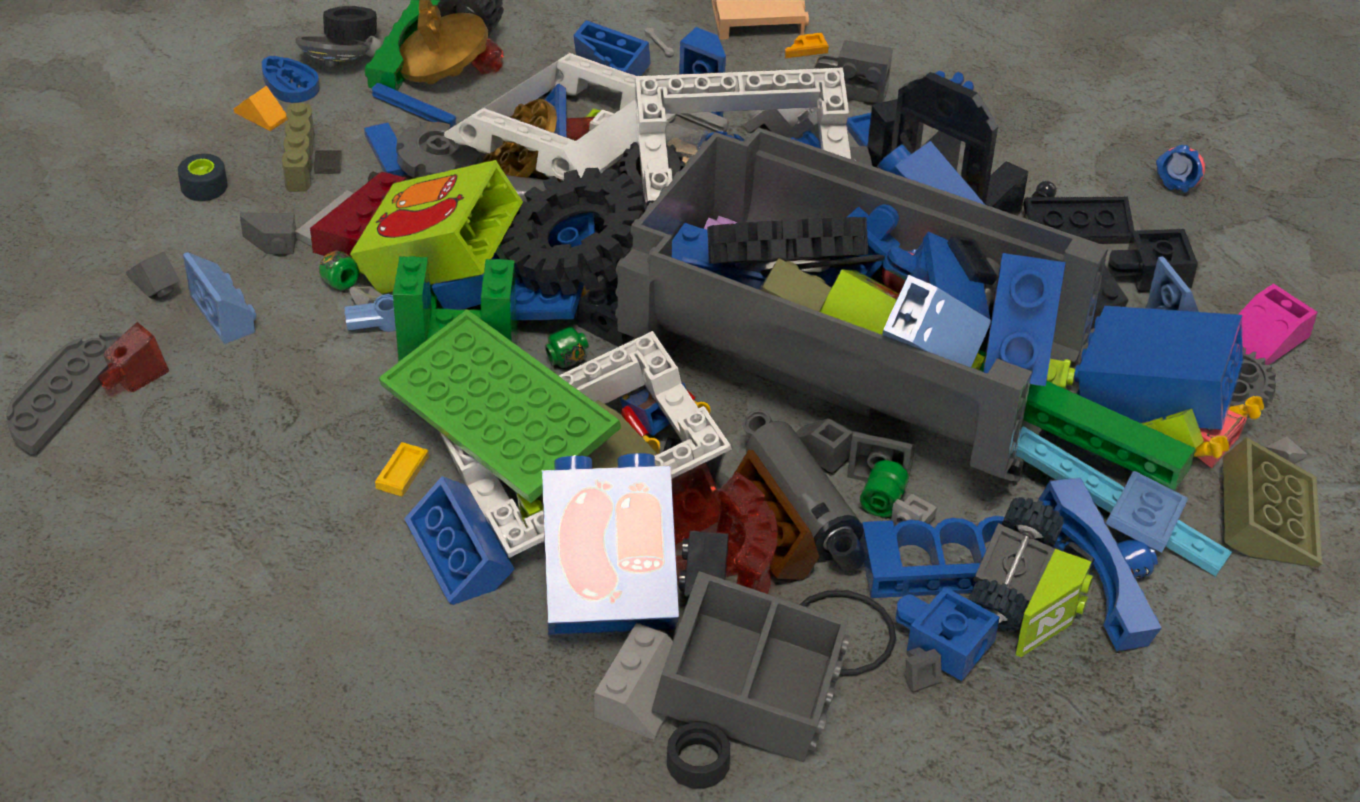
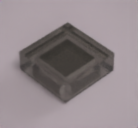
[314,150,342,174]

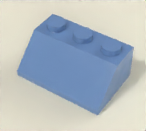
[183,252,257,344]

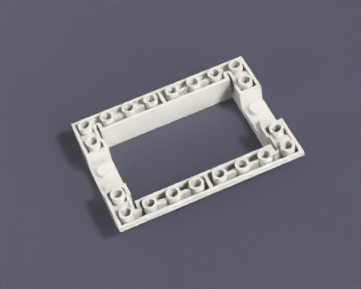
[444,53,676,180]
[635,68,856,202]
[440,331,732,558]

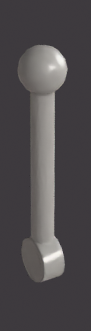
[645,28,674,57]

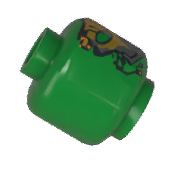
[319,251,360,290]
[545,327,589,369]

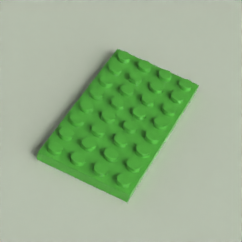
[378,309,622,503]

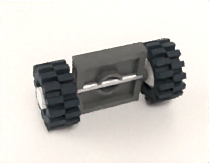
[969,497,1064,631]

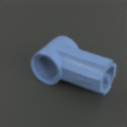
[344,294,396,332]

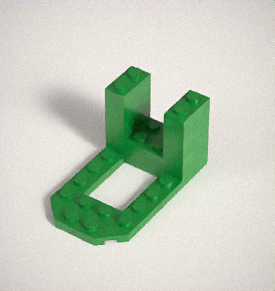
[393,242,519,362]

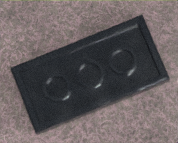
[1023,196,1135,244]

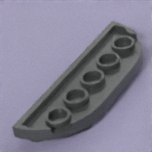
[6,333,135,455]

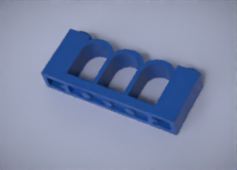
[860,516,1053,598]

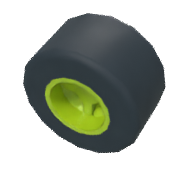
[178,153,228,201]

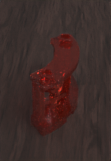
[715,472,778,594]

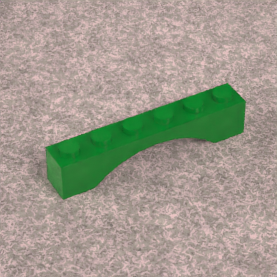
[365,0,440,91]

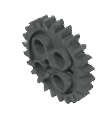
[1230,347,1276,418]

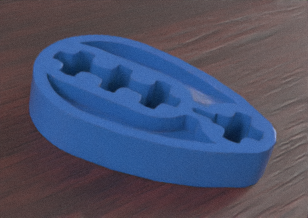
[261,56,320,103]

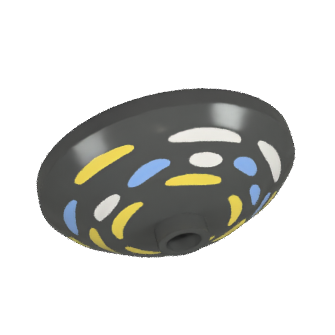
[295,36,370,66]

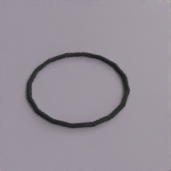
[760,255,885,276]

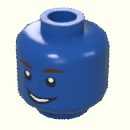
[1117,538,1158,580]

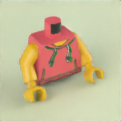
[1194,396,1264,468]

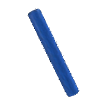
[372,83,456,128]

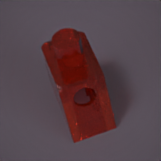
[97,322,169,392]

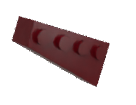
[310,171,406,257]

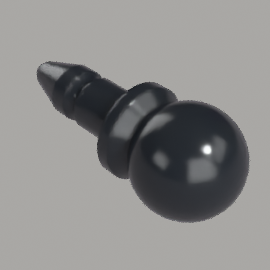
[1025,181,1057,218]

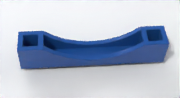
[1038,478,1161,651]

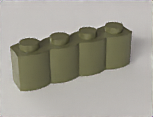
[282,103,315,192]

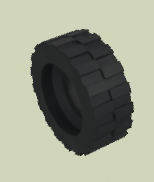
[323,6,377,40]

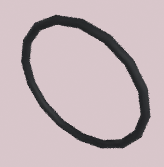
[799,590,896,675]

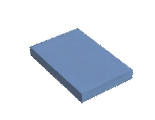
[1105,471,1188,553]

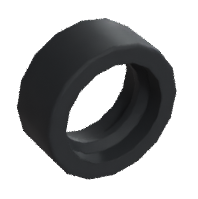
[667,722,731,789]

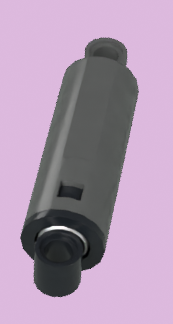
[742,409,866,571]

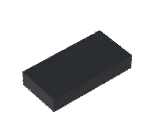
[947,235,998,285]

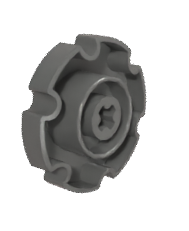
[396,122,479,177]

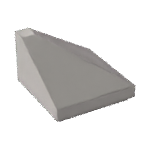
[349,286,382,305]
[1265,436,1307,464]

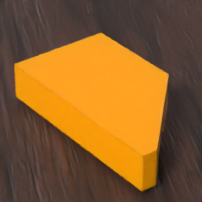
[785,33,829,58]

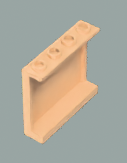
[711,0,809,39]

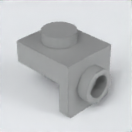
[891,494,937,525]

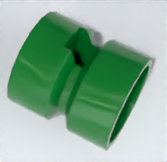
[860,460,909,517]

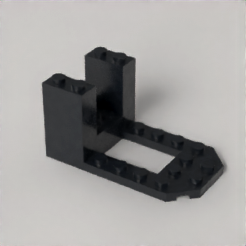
[891,72,1029,216]

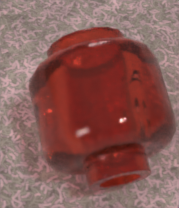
[470,38,504,74]

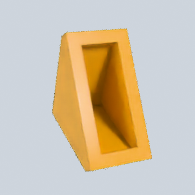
[233,86,287,131]

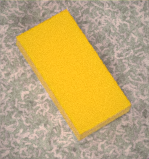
[375,442,429,497]

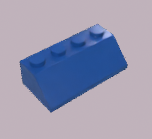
[404,476,515,605]

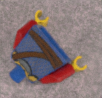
[620,382,711,454]

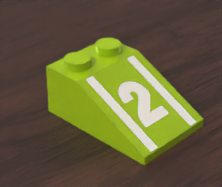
[1015,549,1094,657]

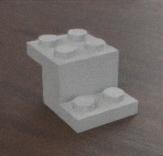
[743,107,818,138]

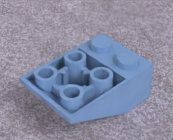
[882,275,991,367]

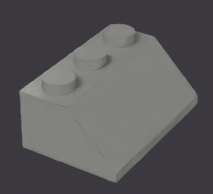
[594,623,673,740]

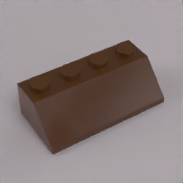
[721,449,819,580]

